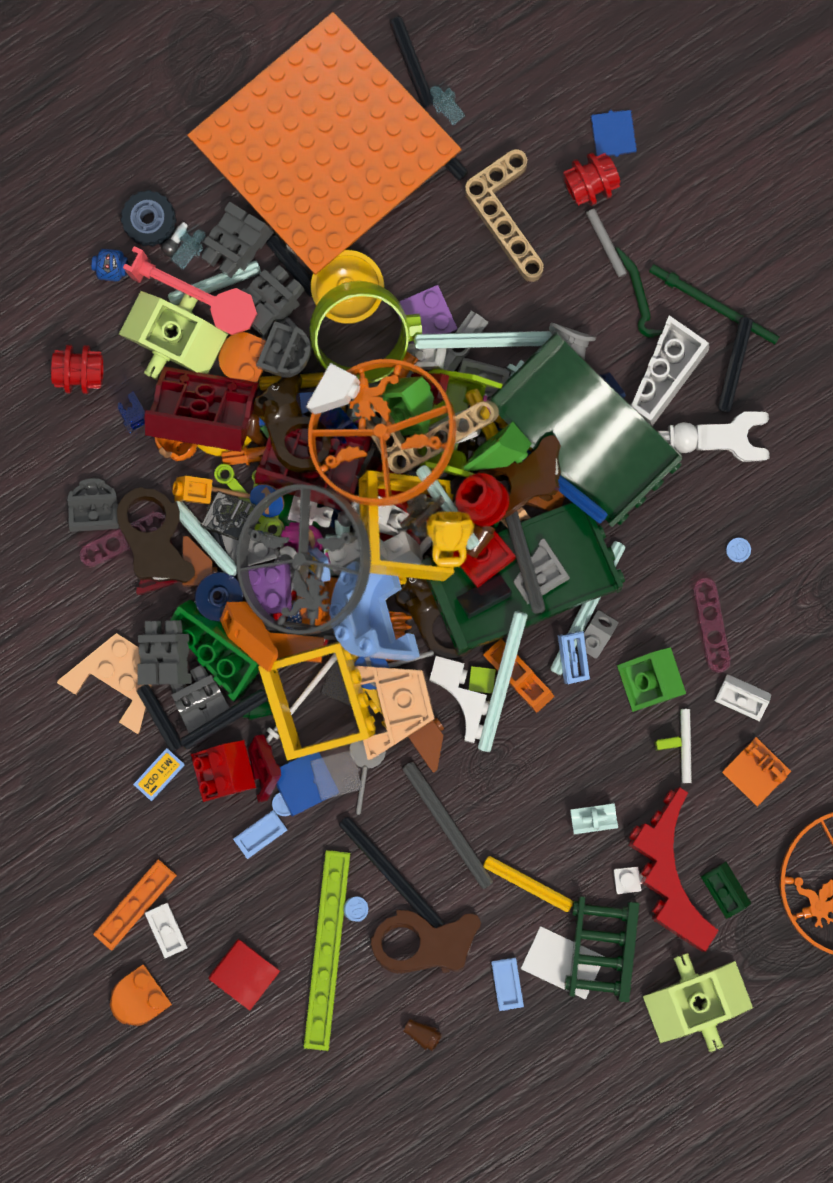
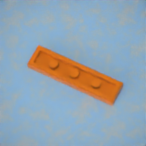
[93,859,177,951]

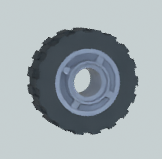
[121,190,177,247]

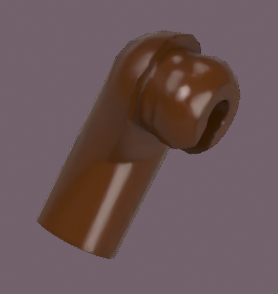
[247,411,267,446]

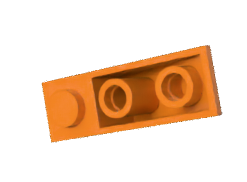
[220,602,278,672]

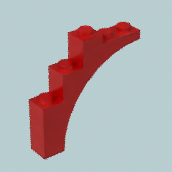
[629,787,719,951]

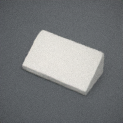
[715,674,771,721]

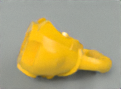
[426,511,474,567]

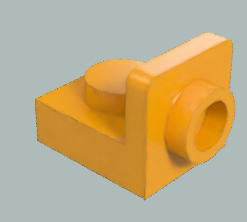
[172,476,212,505]

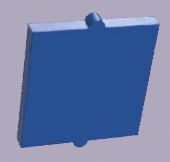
[591,110,637,157]

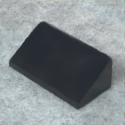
[456,574,512,619]

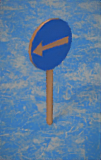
[211,484,284,517]

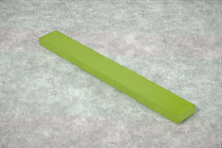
[304,850,350,1051]

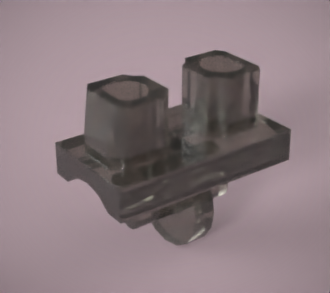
[400,493,445,538]

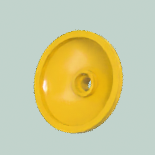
[311,250,384,324]

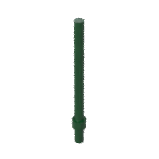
[649,264,779,345]

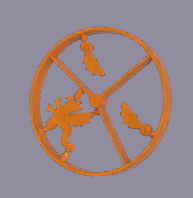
[308,359,457,506]
[779,812,833,955]

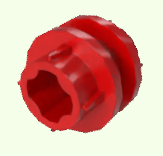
[563,152,621,206]
[51,345,104,394]
[455,473,509,527]

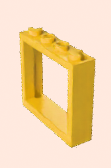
[359,471,454,581]
[258,641,376,761]

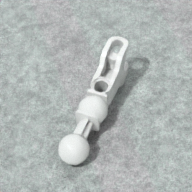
[658,412,770,462]

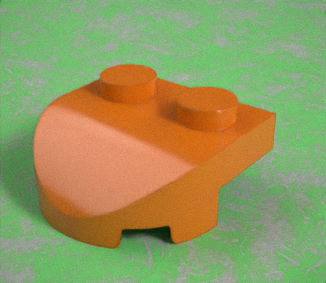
[219,332,266,383]
[110,965,172,1026]

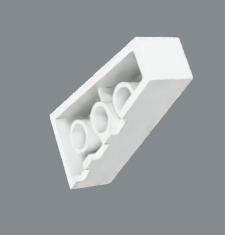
[631,315,709,426]

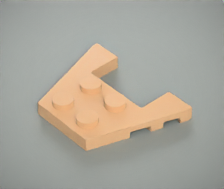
[57,633,152,734]
[355,666,435,760]

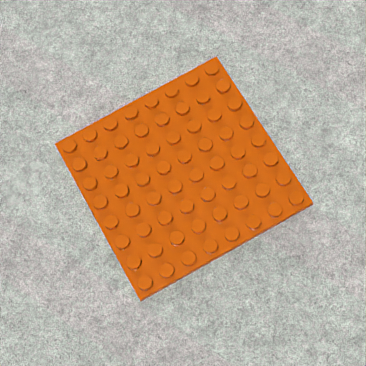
[187,12,461,275]

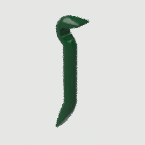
[615,247,663,338]

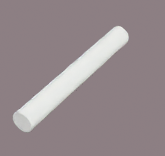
[680,709,692,783]

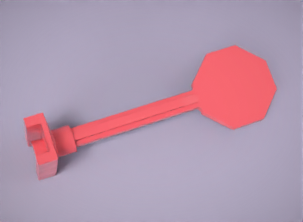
[123,246,257,335]

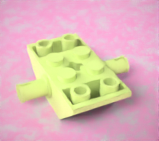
[119,291,228,380]
[643,953,753,1052]

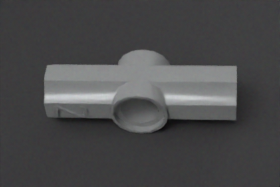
[429,311,488,371]

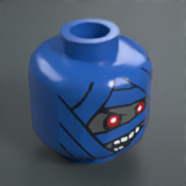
[92,249,128,281]

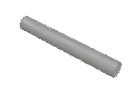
[586,209,627,278]

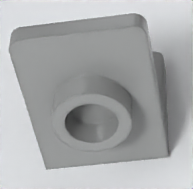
[576,610,618,658]

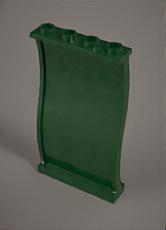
[487,331,682,527]
[421,503,625,655]

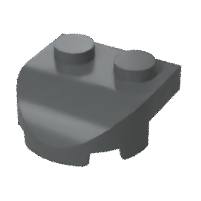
[256,321,312,378]
[67,478,119,532]

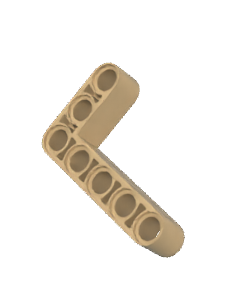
[465,150,543,282]
[365,401,499,473]

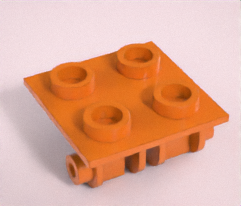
[722,737,791,807]

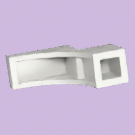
[328,531,423,575]
[429,656,490,744]

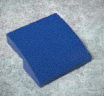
[276,752,339,817]

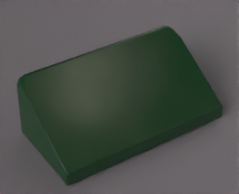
[701,862,751,919]

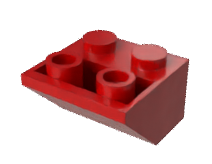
[191,740,256,802]

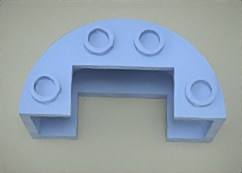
[329,561,420,661]

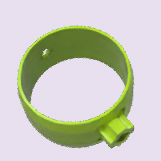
[310,281,422,384]

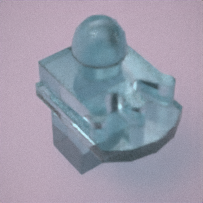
[430,86,465,126]
[171,230,205,270]

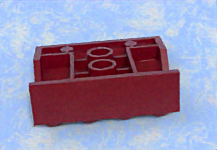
[145,367,259,452]
[255,421,372,511]

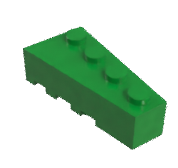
[170,600,259,702]

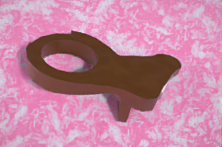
[476,435,561,520]
[371,910,481,974]

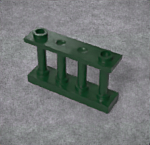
[564,896,640,1003]

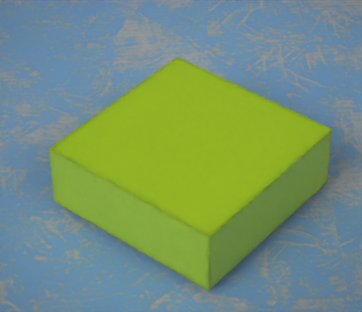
[469,666,496,694]
[654,737,682,751]

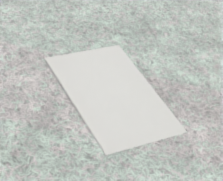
[521,926,605,1000]

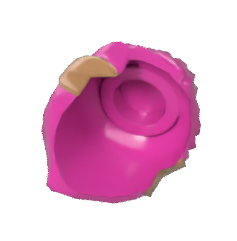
[281,522,323,553]

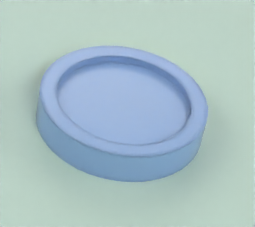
[726,538,751,563]
[272,793,291,816]
[344,897,368,922]

